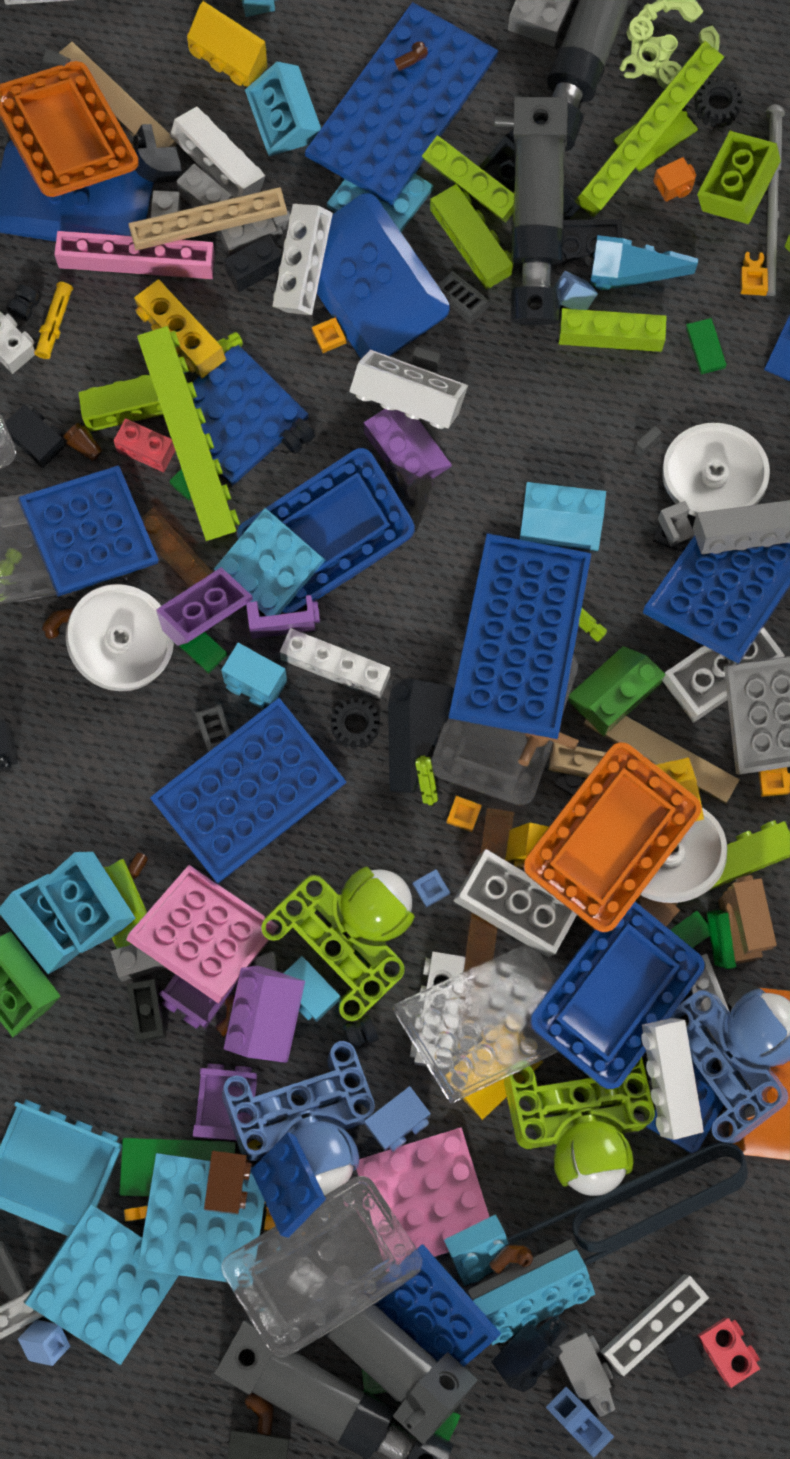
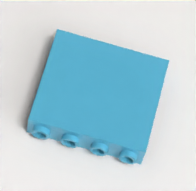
[0,1099,122,1236]

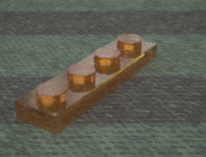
[141,508,213,588]

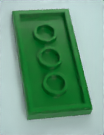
[120,1138,236,1197]

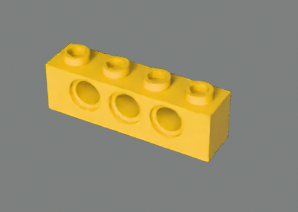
[134,279,226,378]

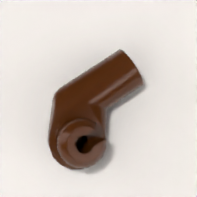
[394,41,428,71]

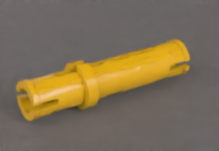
[34,282,73,359]

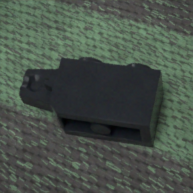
[491,1316,570,1392]

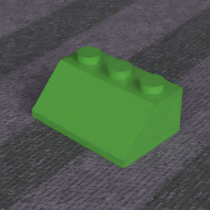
[566,646,666,737]
[0,932,61,1037]

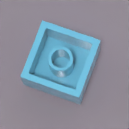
[221,643,287,709]

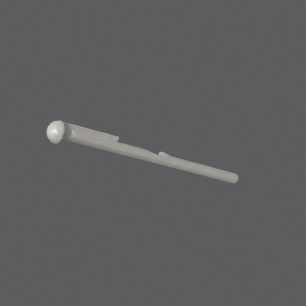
[765,104,785,296]

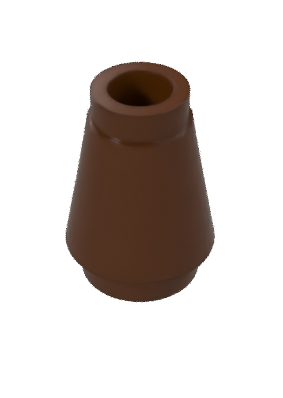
[64,422,103,462]

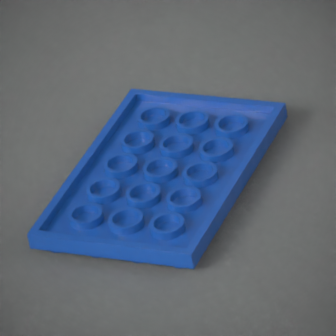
[643,535,790,664]
[150,698,347,884]

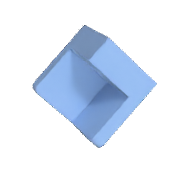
[554,271,598,310]
[18,1320,70,1366]

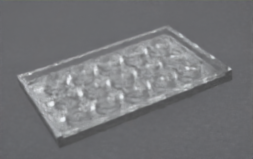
[392,944,559,1104]

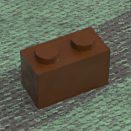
[204,1151,251,1215]

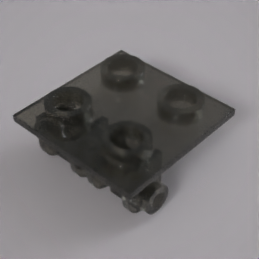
[385,461,434,532]

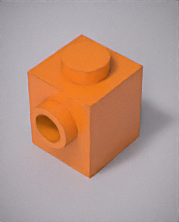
[654,157,696,202]

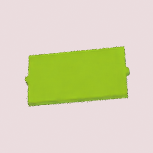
[613,110,698,172]
[103,859,147,949]

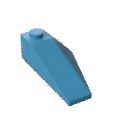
[590,235,698,290]

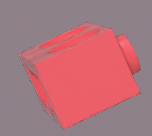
[114,418,175,472]
[697,1318,760,1388]

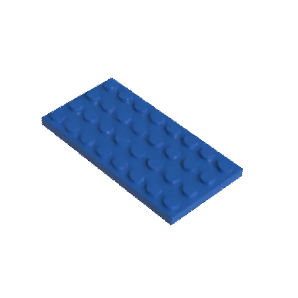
[305,2,498,206]
[449,534,591,739]

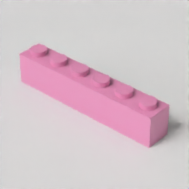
[55,231,215,279]

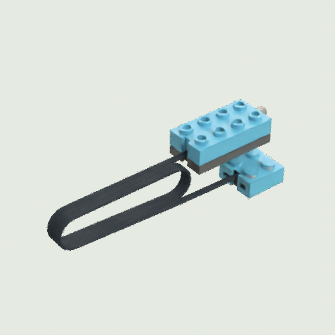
[444,1142,748,1345]

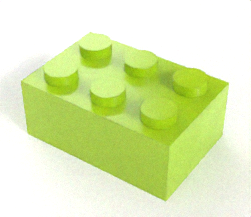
[697,131,781,224]

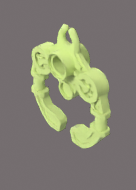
[619,0,720,89]

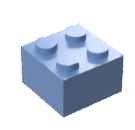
[364,1086,431,1152]

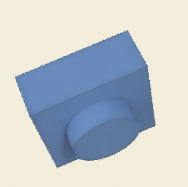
[412,870,450,908]

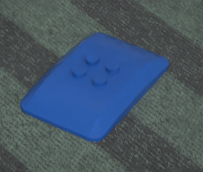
[0,140,154,241]
[317,193,450,359]
[237,448,415,614]
[530,902,705,1089]

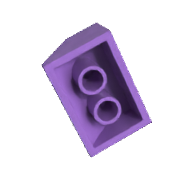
[364,409,452,495]
[156,567,253,646]
[224,965,305,1063]

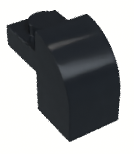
[133,124,182,183]

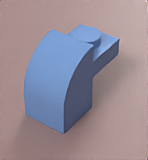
[546,1387,614,1458]

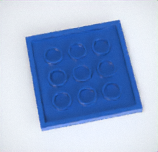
[162,345,309,486]
[18,466,159,597]
[366,1244,501,1367]

